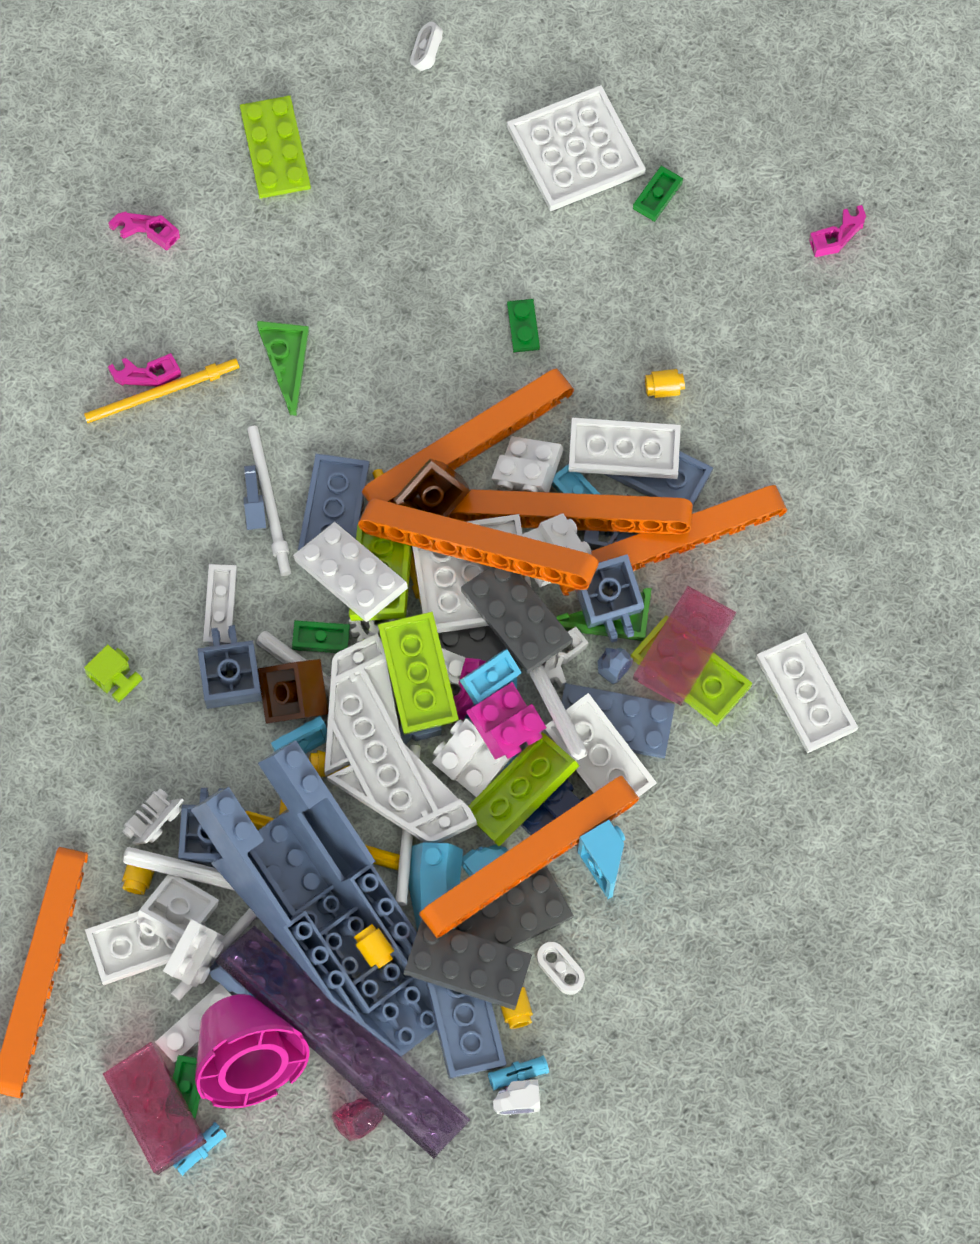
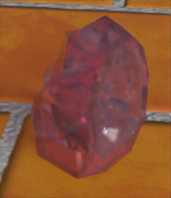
[331,1098,385,1141]

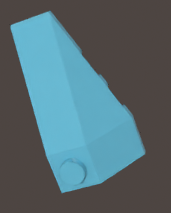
[408,842,463,932]

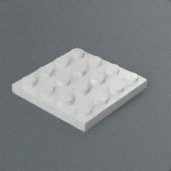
[507,85,646,211]
[412,514,532,633]

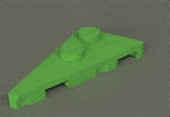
[257,321,309,416]
[556,588,652,641]

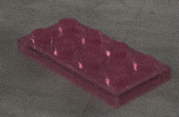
[633,586,736,706]
[103,1042,207,1175]

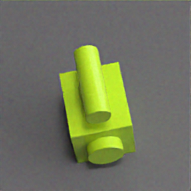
[84,644,143,703]

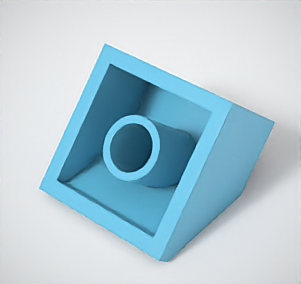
[578,820,625,899]

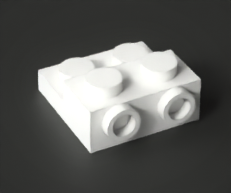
[492,436,564,492]
[519,514,591,587]
[432,718,512,797]
[137,874,219,950]
[163,919,225,988]

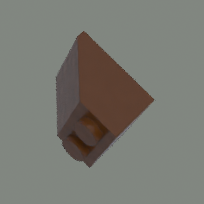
[394,459,471,517]
[258,659,328,724]

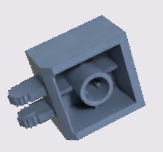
[575,554,644,643]
[197,625,262,709]
[178,788,225,868]

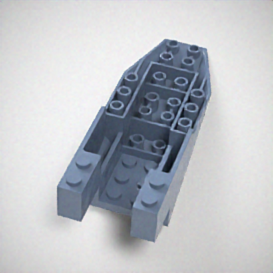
[190,740,437,1057]

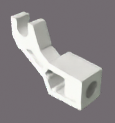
[544,627,588,688]

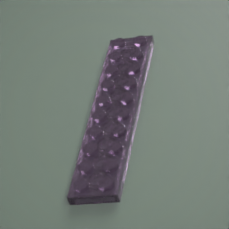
[216,926,470,1159]

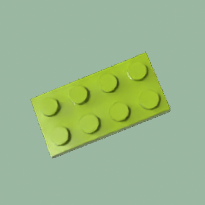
[240,95,311,199]
[349,524,412,621]
[378,611,459,735]
[631,615,752,727]
[468,732,579,846]

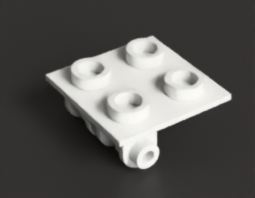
[122,789,184,844]

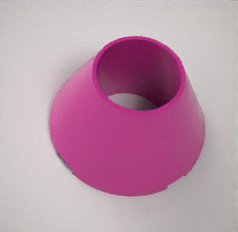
[195,994,309,1109]

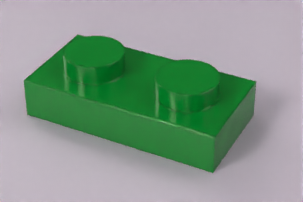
[633,166,683,222]
[507,299,540,353]
[292,620,350,653]
[165,1055,200,1119]

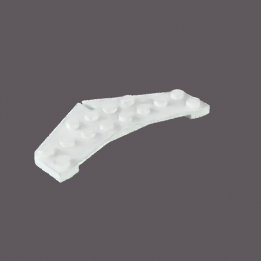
[324,634,477,843]

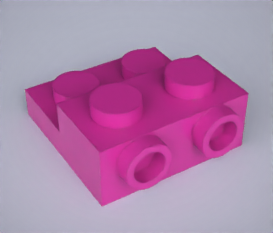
[466,682,547,760]

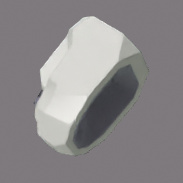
[493,1079,540,1115]

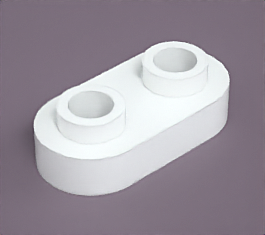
[410,22,443,71]
[537,942,585,995]

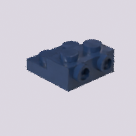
[521,779,586,835]

